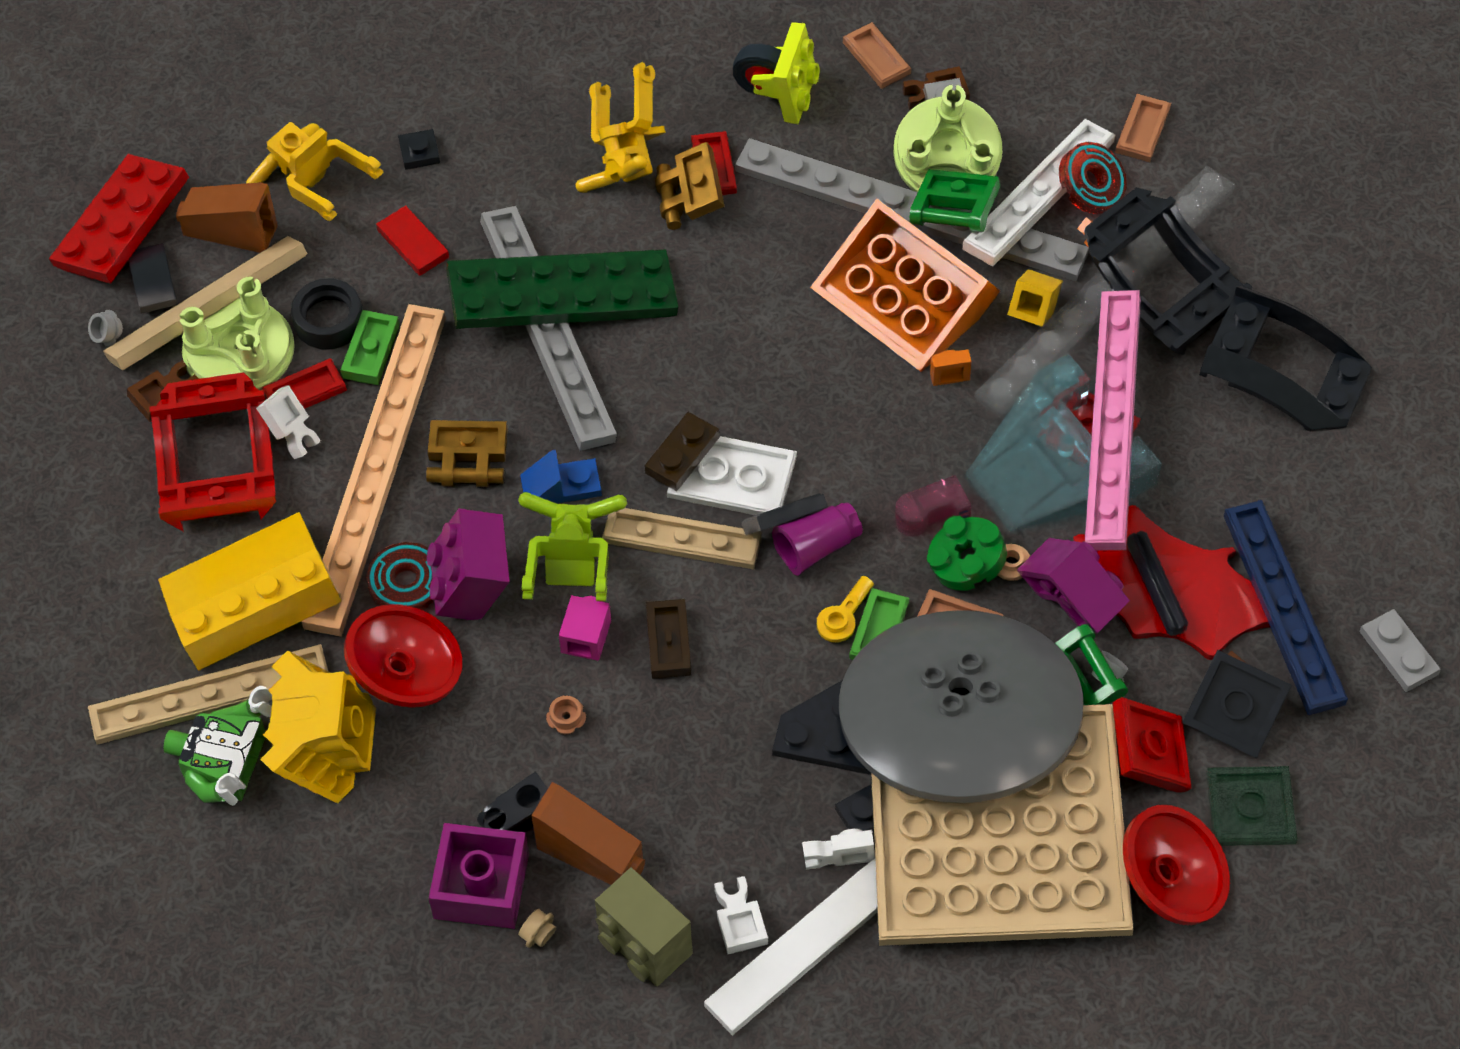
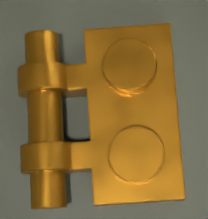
[655,142,725,230]
[426,420,508,487]

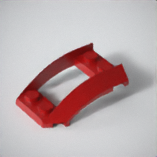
[150,372,276,532]

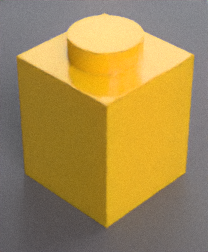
[1007,269,1063,327]

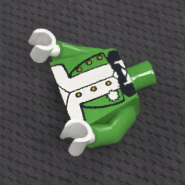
[163,686,272,806]

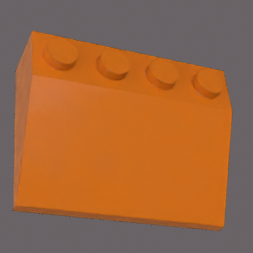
[810,199,1000,372]

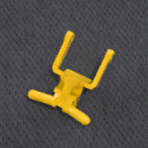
[576,62,666,193]
[246,122,384,221]

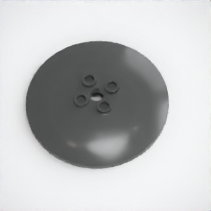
[839,610,1083,803]

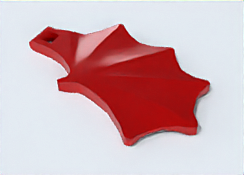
[1073,505,1270,660]

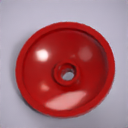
[344,604,462,707]
[1123,805,1230,925]

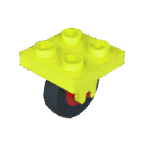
[733,22,820,124]

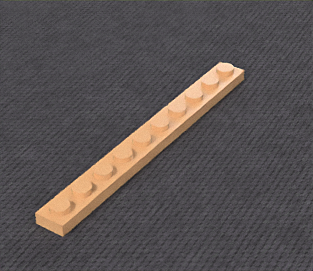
[302,304,446,637]

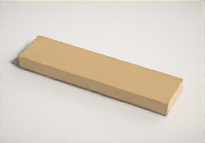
[602,508,762,569]

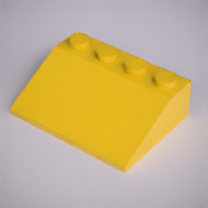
[158,512,342,671]

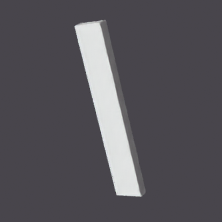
[962,119,1115,266]
[704,858,878,1036]

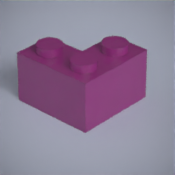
[1017,538,1130,633]

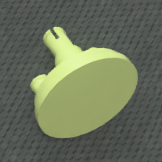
[893,85,1003,192]
[180,277,295,390]

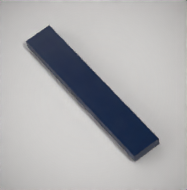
[1224,500,1348,715]

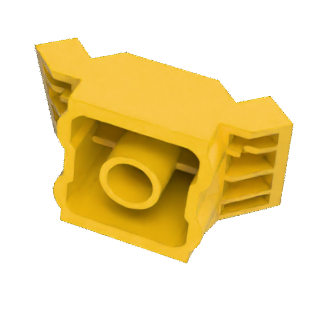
[260,651,376,804]

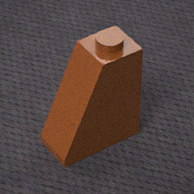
[176,182,278,253]
[532,782,646,885]

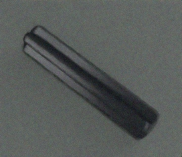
[1127,531,1188,636]

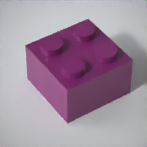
[427,508,510,620]
[428,823,529,929]

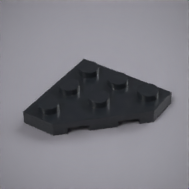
[772,680,872,775]

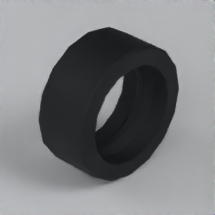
[291,278,363,350]

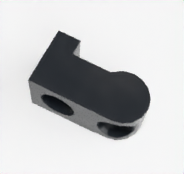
[477,771,548,832]

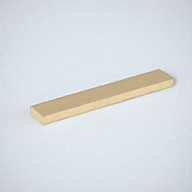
[103,236,308,370]
[88,644,328,745]

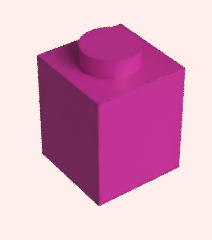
[559,595,611,661]

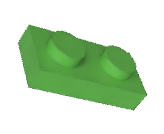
[341,310,400,385]

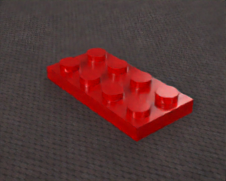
[49,154,189,284]

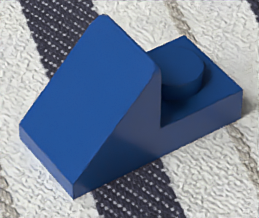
[520,450,602,504]

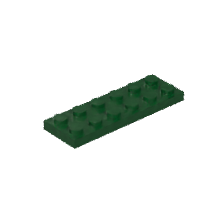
[446,249,679,329]

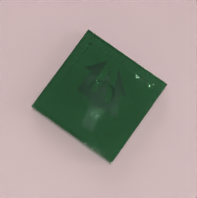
[1206,766,1297,846]

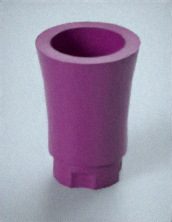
[772,502,863,576]

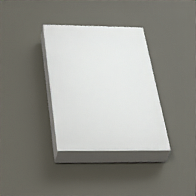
[667,436,797,515]

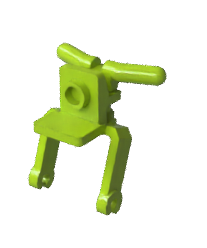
[518,492,627,601]

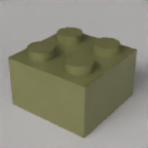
[595,867,693,987]

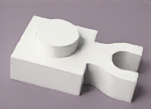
[256,385,320,459]
[802,829,875,870]
[714,876,768,954]

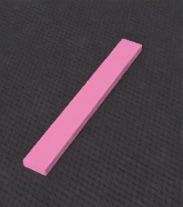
[1085,290,1141,550]

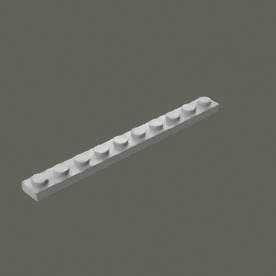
[735,138,1089,281]

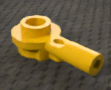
[817,576,874,642]

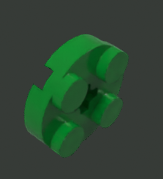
[927,516,1007,591]

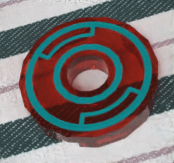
[1059,141,1127,214]
[366,542,434,610]

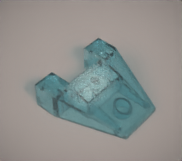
[965,354,1162,532]

